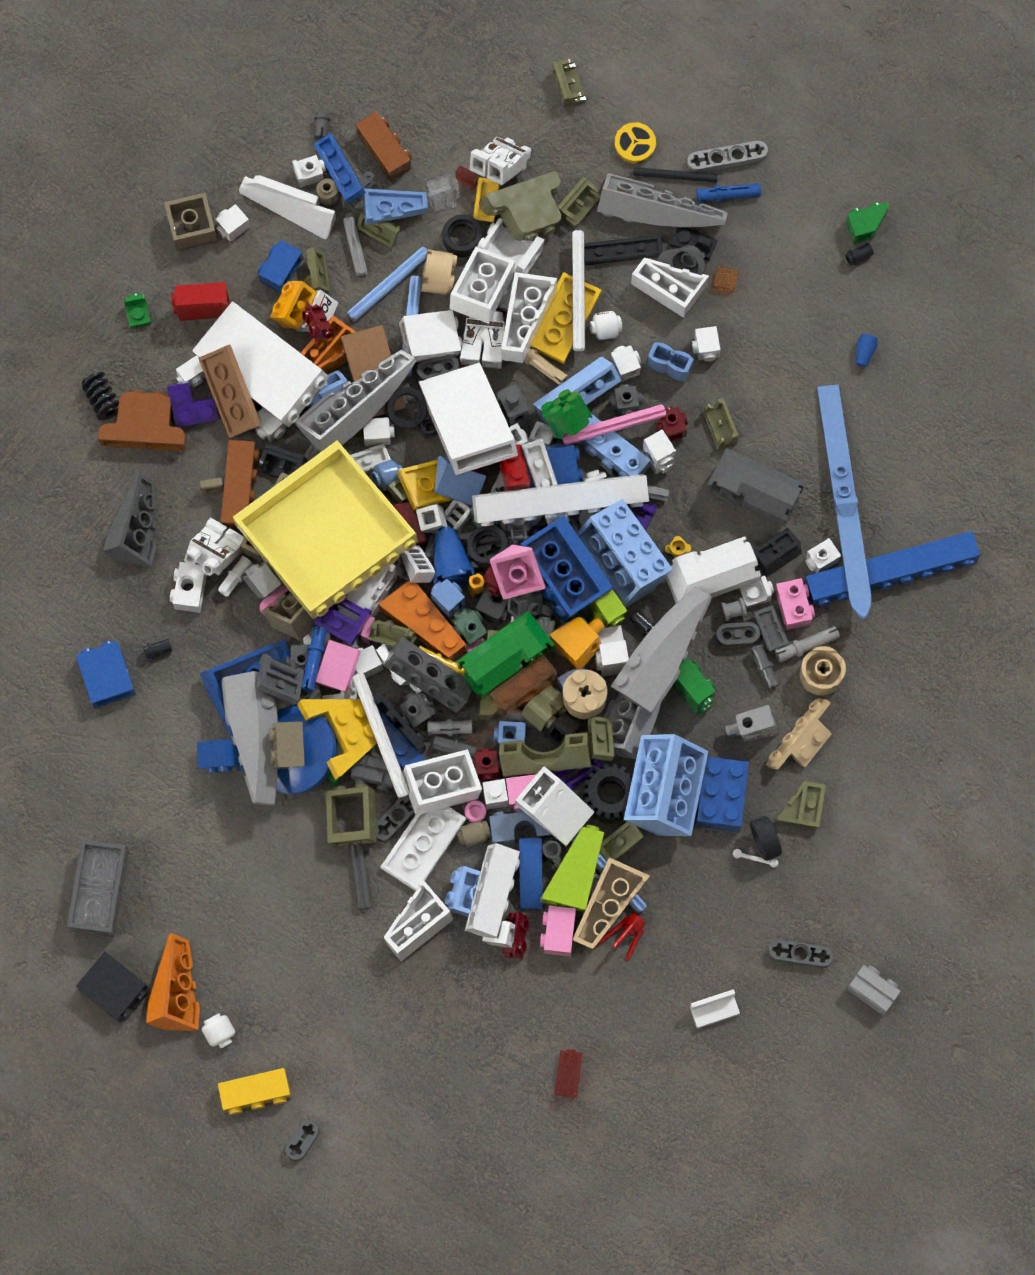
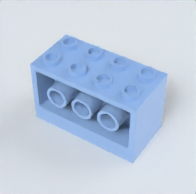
[576,499,673,607]
[624,734,708,836]

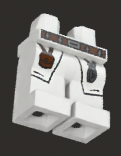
[470,137,531,185]
[460,311,505,369]
[184,518,244,576]

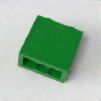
[672,658,716,715]

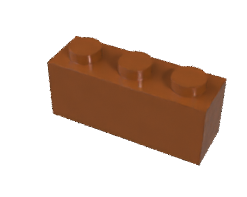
[355,111,412,181]

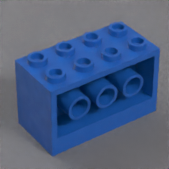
[519,515,613,623]

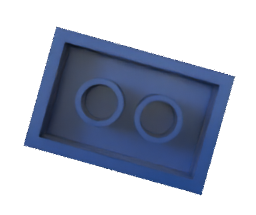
[696,757,749,832]

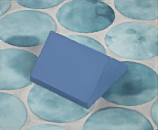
[435,456,486,506]

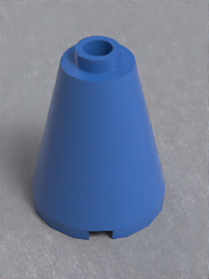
[433,526,476,587]

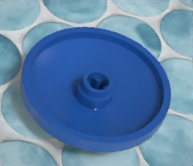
[276,706,337,795]

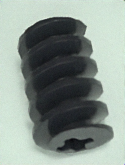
[81,372,119,421]

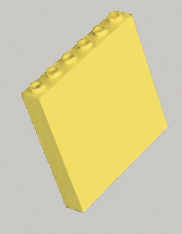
[233,440,418,619]

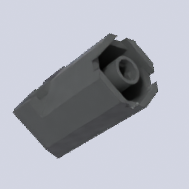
[707,448,805,526]

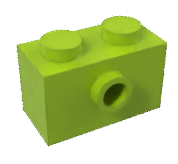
[590,589,627,628]

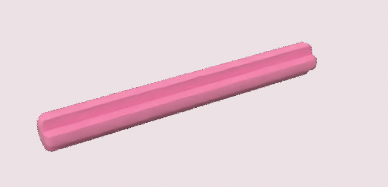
[562,405,666,445]

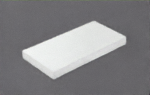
[380,807,467,891]

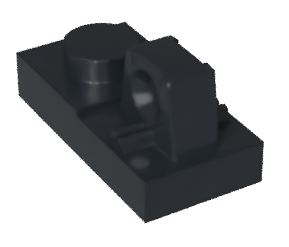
[670,227,718,261]

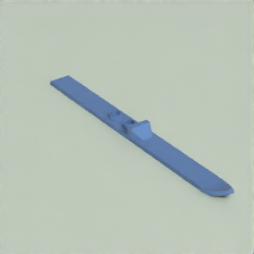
[817,384,871,619]

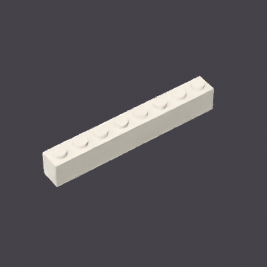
[472,474,649,526]

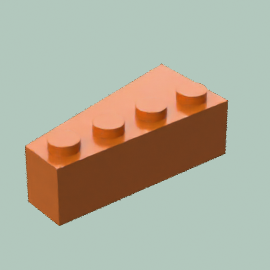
[378,580,466,661]

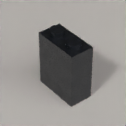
[76,951,148,1023]

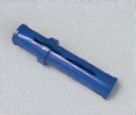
[696,183,761,202]
[301,626,327,693]

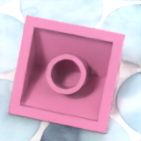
[490,545,546,600]
[316,640,361,693]

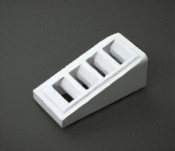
[432,500,473,535]
[401,545,435,583]

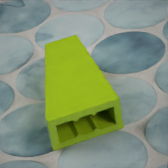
[540,825,604,913]

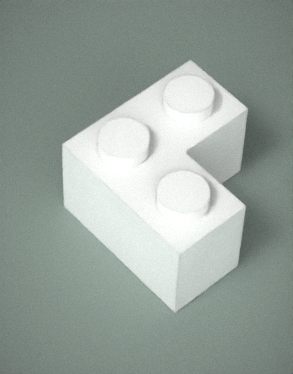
[595,625,629,677]

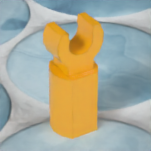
[468,573,485,598]

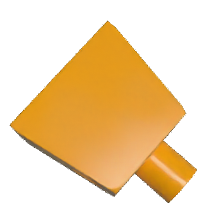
[549,617,605,670]

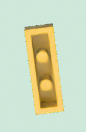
[218,1068,291,1115]

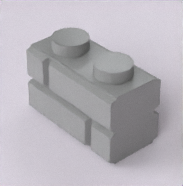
[847,965,901,1016]

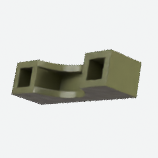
[499,732,591,777]

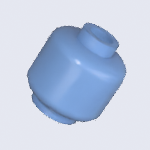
[370,460,403,491]

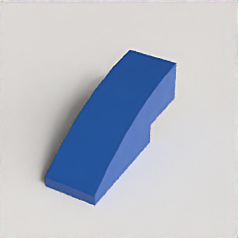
[519,838,542,909]

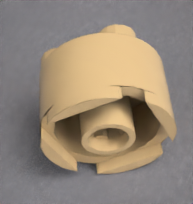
[421,249,457,295]
[800,646,846,696]
[563,670,607,719]

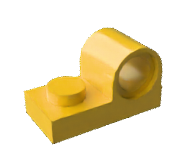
[473,177,501,222]

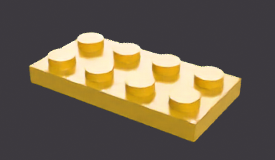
[530,272,602,364]

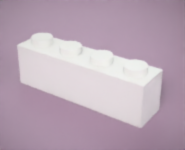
[465,843,520,938]

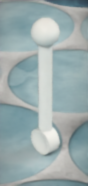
[733,849,778,868]

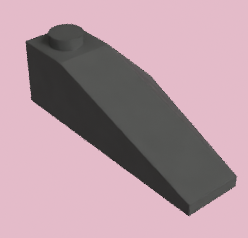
[103,472,156,567]

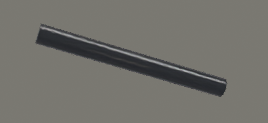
[633,167,718,182]

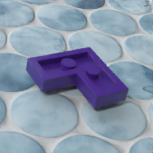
[167,381,219,428]

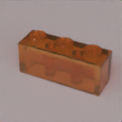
[490,654,557,716]

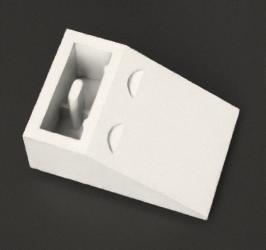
[514,767,594,846]

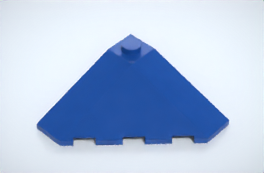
[200,639,291,737]

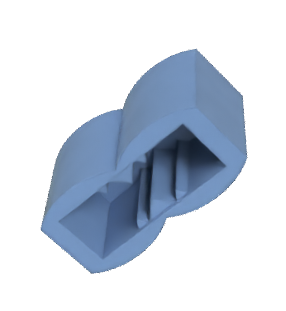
[647,342,694,381]

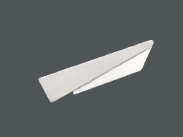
[239,175,336,240]

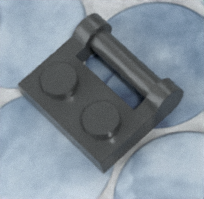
[256,654,304,704]

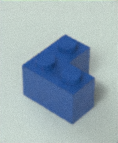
[197,739,245,773]

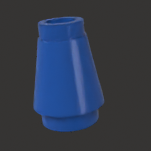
[855,334,878,367]

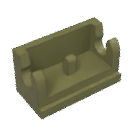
[553,59,586,108]
[558,176,601,228]
[702,398,738,450]

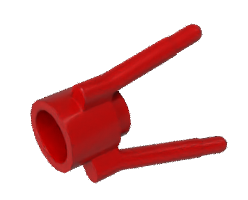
[594,913,646,961]

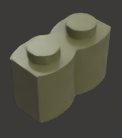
[521,684,567,731]

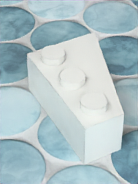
[631,258,709,318]
[337,564,397,622]
[384,879,453,962]

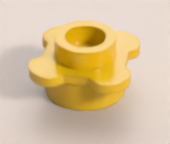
[665,536,691,559]

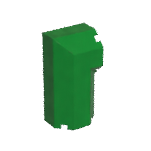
[457,611,554,700]

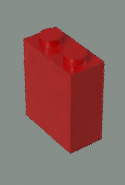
[171,282,230,321]

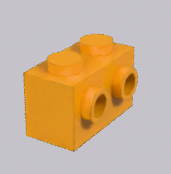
[270,281,317,329]

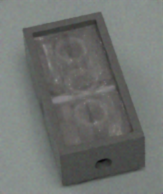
[67,839,129,938]

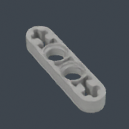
[687,141,768,173]

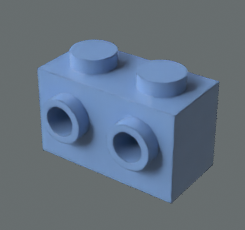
[431,579,465,623]

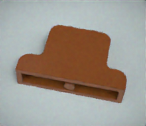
[98,390,187,451]

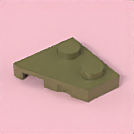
[777,781,826,829]

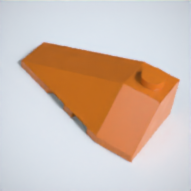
[146,933,200,1031]

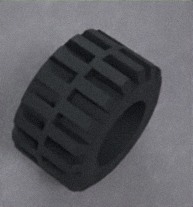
[583,764,633,824]

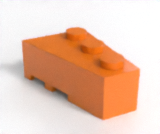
[301,315,355,374]

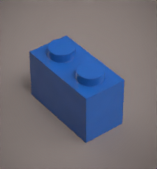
[258,240,303,293]

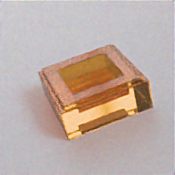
[713,266,739,292]

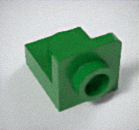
[124,293,151,329]

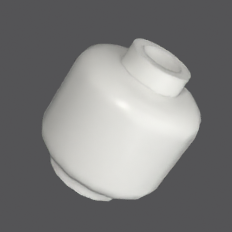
[589,311,622,340]
[202,1013,235,1048]

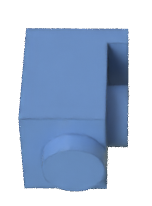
[494,721,526,747]

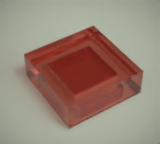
[455,166,478,189]

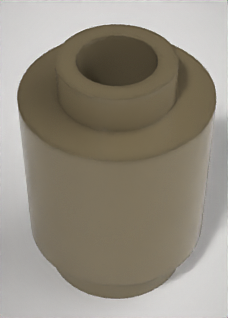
[317,179,339,206]
[457,820,491,848]

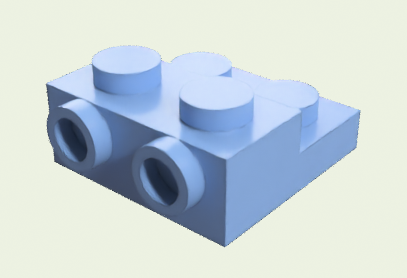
[445,866,481,917]

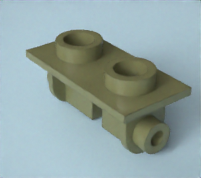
[368,620,417,646]

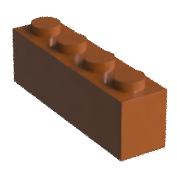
[221,440,260,530]

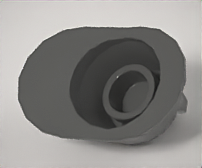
[657,245,706,275]

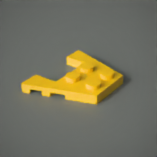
[297,699,377,780]

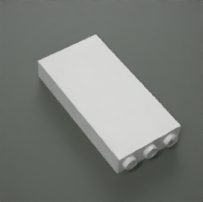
[192,301,329,427]
[419,363,518,475]

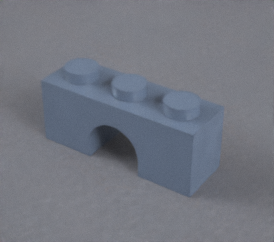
[489,809,555,846]

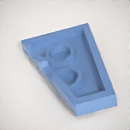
[363,189,428,225]

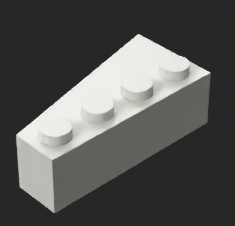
[501,272,557,363]

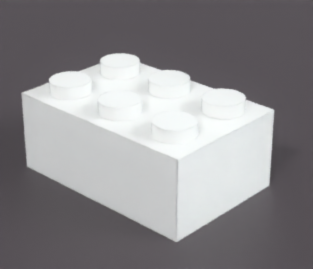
[450,247,515,324]
[402,749,482,815]

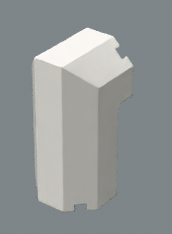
[666,537,761,603]

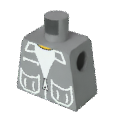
[725,705,778,742]

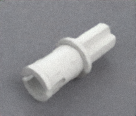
[218,556,253,597]

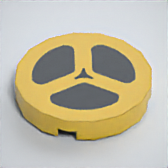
[614,122,656,164]

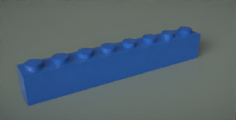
[804,531,980,607]

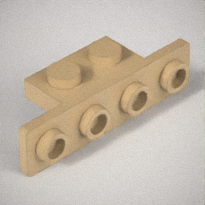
[765,698,832,770]

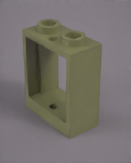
[326,784,377,847]

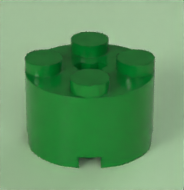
[541,389,592,439]

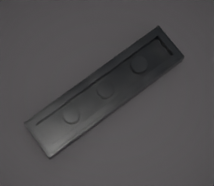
[584,235,663,266]

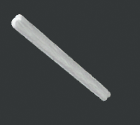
[572,230,585,351]
[353,673,409,798]

